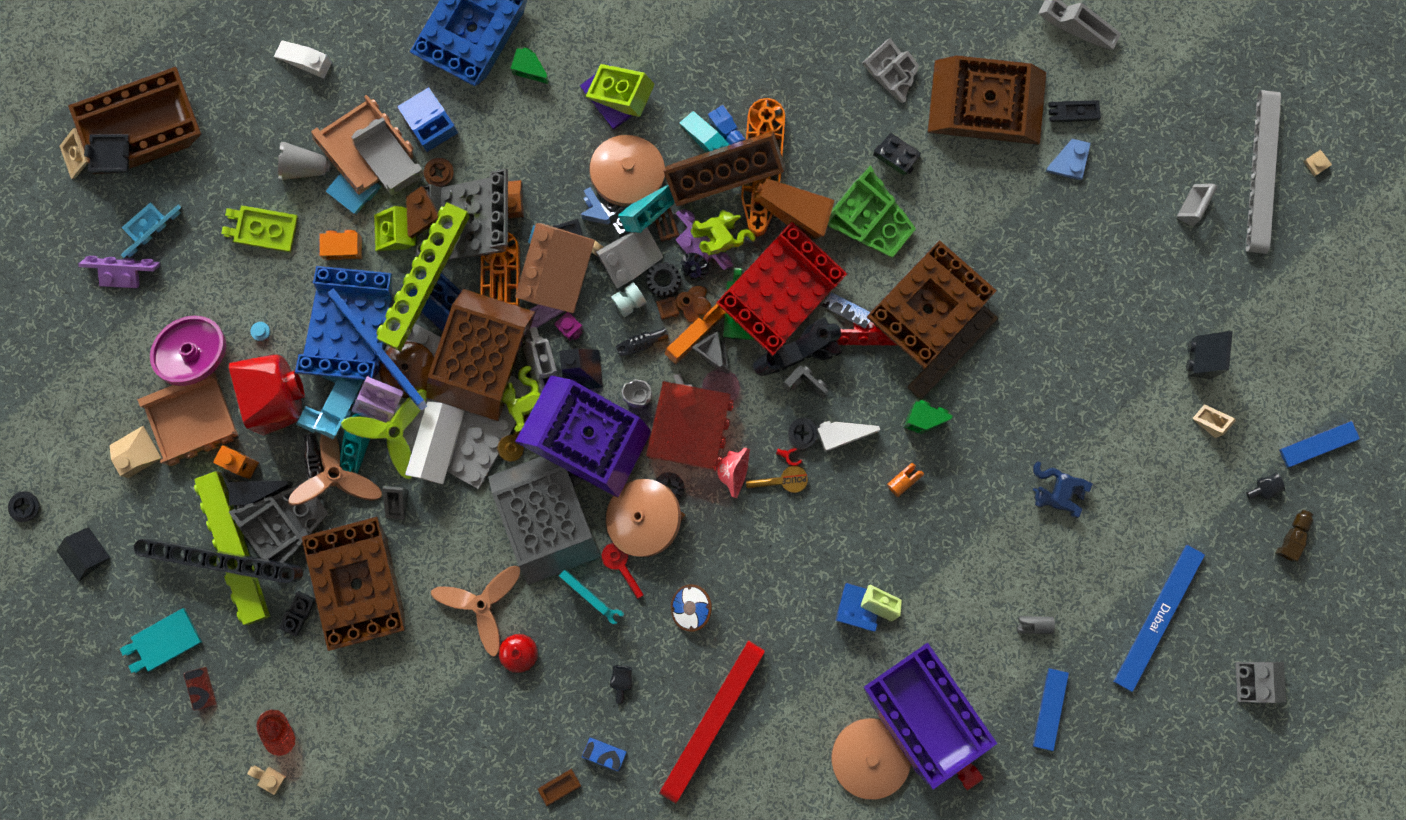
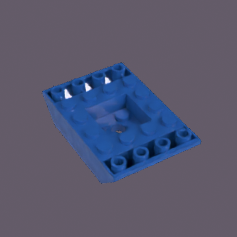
[410,0,527,86]

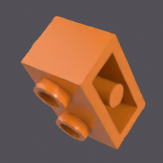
[320,230,362,260]

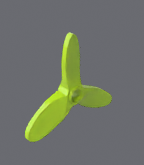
[341,390,427,479]

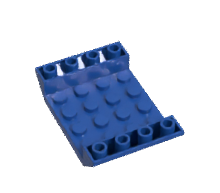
[295,266,392,380]

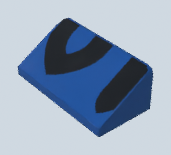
[582,738,627,771]

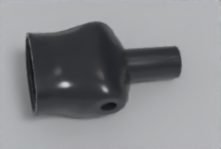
[1246,472,1285,500]
[610,665,633,704]

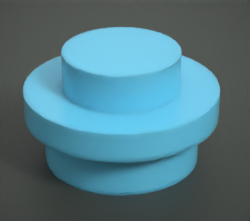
[250,322,270,341]

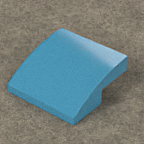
[326,174,382,215]

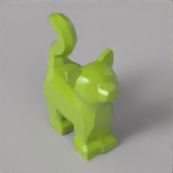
[690,210,756,256]
[502,366,540,432]

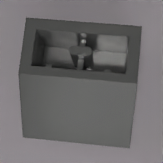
[1235,662,1286,703]

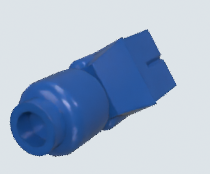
[708,105,746,145]

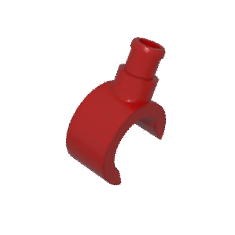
[776,448,802,466]

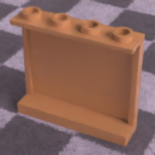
[311,95,414,195]
[137,372,238,466]

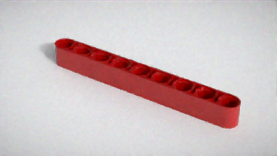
[659,640,765,804]

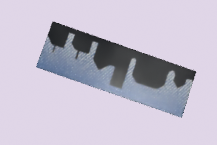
[822,292,870,328]

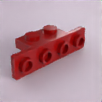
[837,321,897,346]

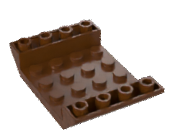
[426,289,536,421]

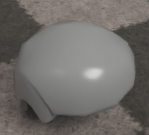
[621,379,652,408]

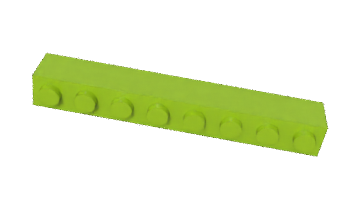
[194,471,271,625]

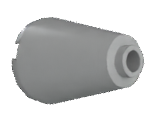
[278,142,330,180]

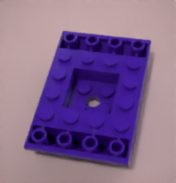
[515,376,652,498]

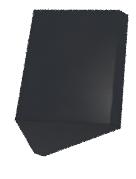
[57,527,111,581]

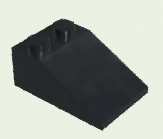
[1186,331,1233,379]

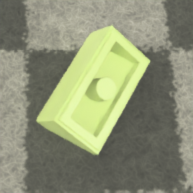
[861,585,902,621]

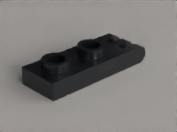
[1048,100,1101,122]

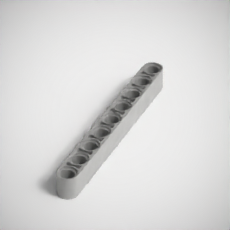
[1246,90,1281,254]

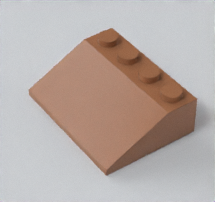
[515,223,595,313]

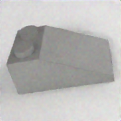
[596,227,663,288]

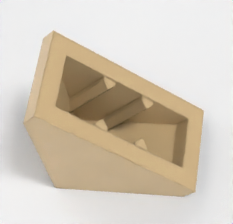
[1193,404,1236,438]

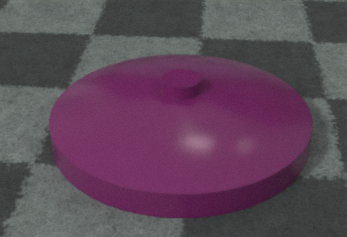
[150,316,226,386]

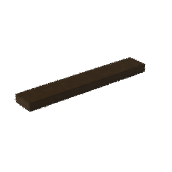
[907,305,998,400]

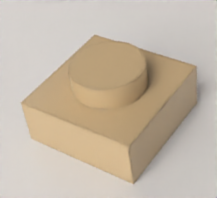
[1303,150,1332,177]

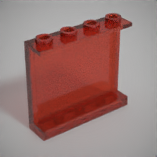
[646,381,734,472]

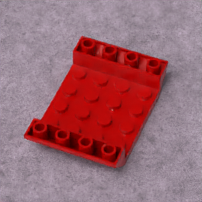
[716,222,847,356]

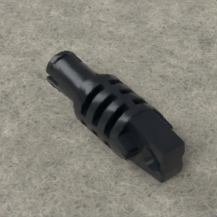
[616,327,669,356]
[303,434,324,480]

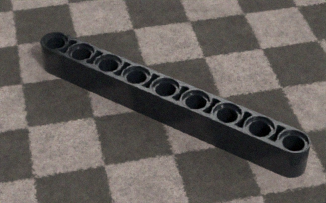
[134,539,303,583]

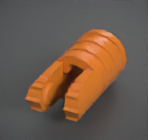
[887,463,924,497]

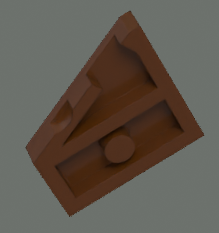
[406,186,439,238]

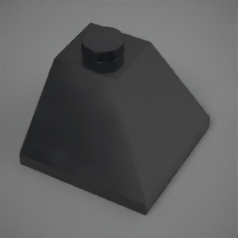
[559,349,603,389]

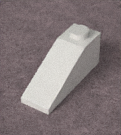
[274,41,332,78]
[817,421,880,452]

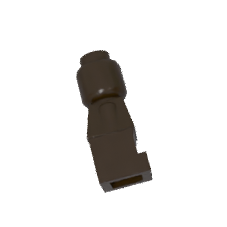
[1275,510,1314,562]

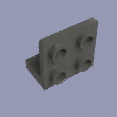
[783,365,829,399]

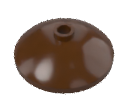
[379,341,434,398]

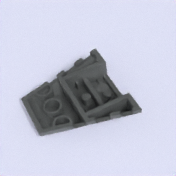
[229,485,329,574]

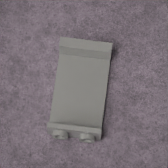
[351,117,423,196]

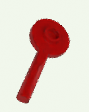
[602,543,644,599]

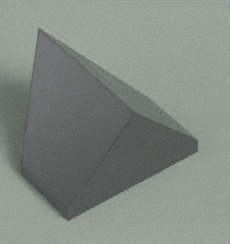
[692,332,730,374]

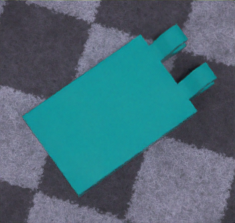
[559,570,624,624]
[120,608,202,673]

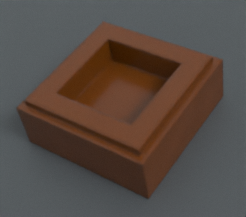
[656,297,680,320]

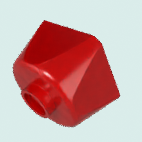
[229,354,305,436]

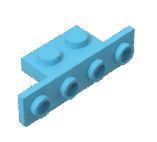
[121,202,181,258]

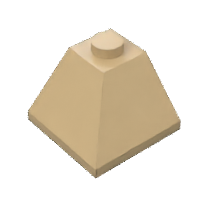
[60,128,88,179]
[110,426,162,478]

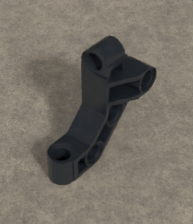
[753,318,842,376]

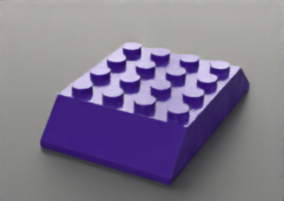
[863,643,997,790]

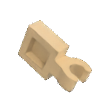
[247,765,286,795]

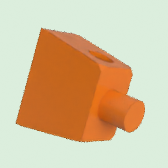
[213,445,259,479]

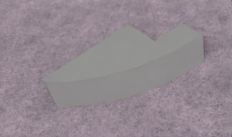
[1038,0,1121,50]

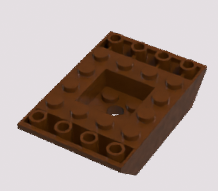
[927,55,1046,145]
[866,240,997,369]
[301,517,405,651]

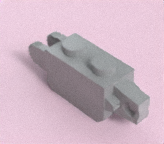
[523,327,557,394]

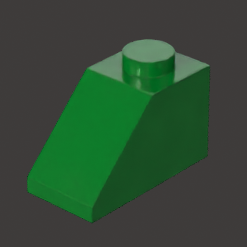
[511,48,549,84]

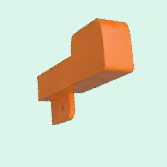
[665,304,726,365]

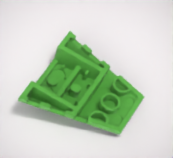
[827,165,916,258]

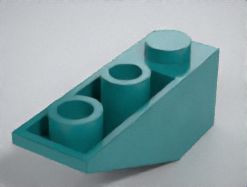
[340,413,370,474]

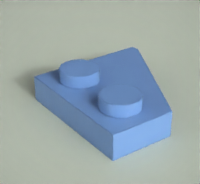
[1046,139,1090,180]

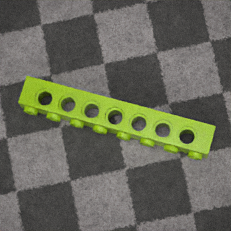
[376,202,470,352]

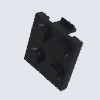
[873,133,921,176]
[84,134,130,173]

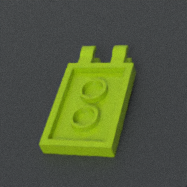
[221,205,298,253]

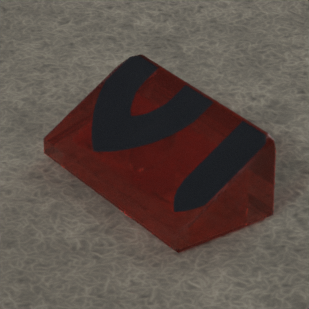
[183,667,217,711]

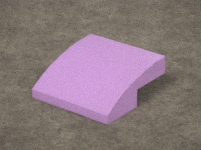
[352,376,403,423]

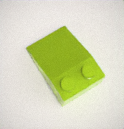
[586,64,655,117]

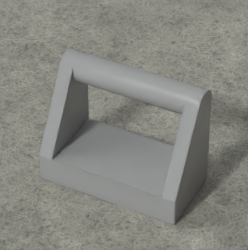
[1176,184,1218,226]

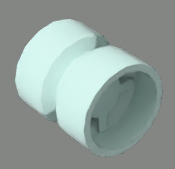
[611,282,647,317]

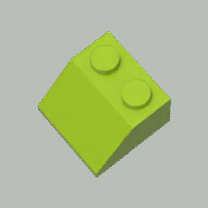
[374,206,416,251]

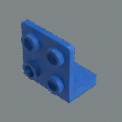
[835,583,878,632]

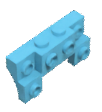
[296,376,363,439]

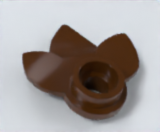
[676,286,712,323]

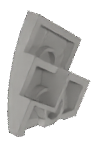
[862,38,919,103]

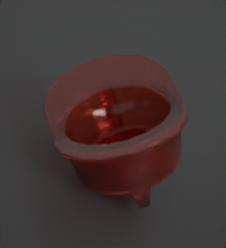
[256,709,295,756]

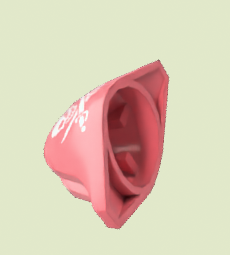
[717,448,750,498]

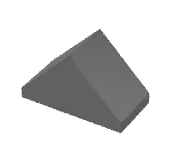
[383,486,408,520]

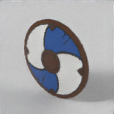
[671,584,712,632]

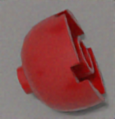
[499,634,538,673]

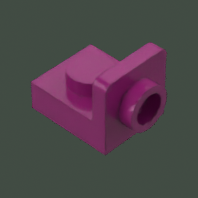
[554,312,584,341]

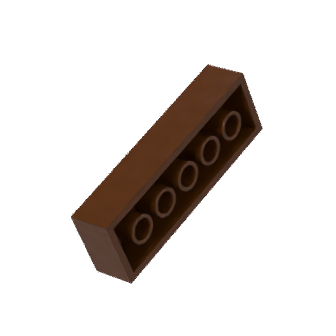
[663,131,785,207]

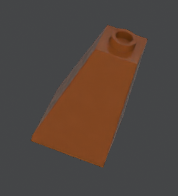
[754,179,835,240]

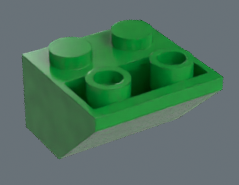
[903,400,953,434]

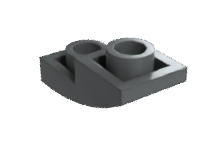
[601,200,630,238]

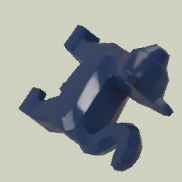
[1033,461,1093,518]

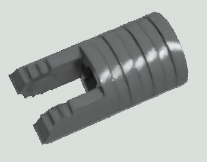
[1017,616,1055,634]

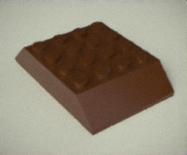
[68,67,202,174]

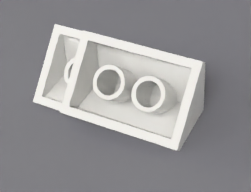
[405,401,465,484]

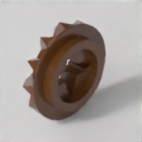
[424,158,454,187]

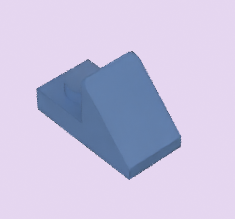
[581,187,611,225]

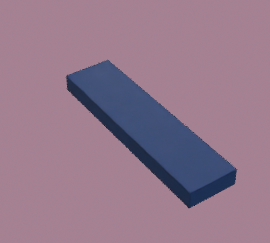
[1279,421,1360,467]
[1033,668,1069,751]

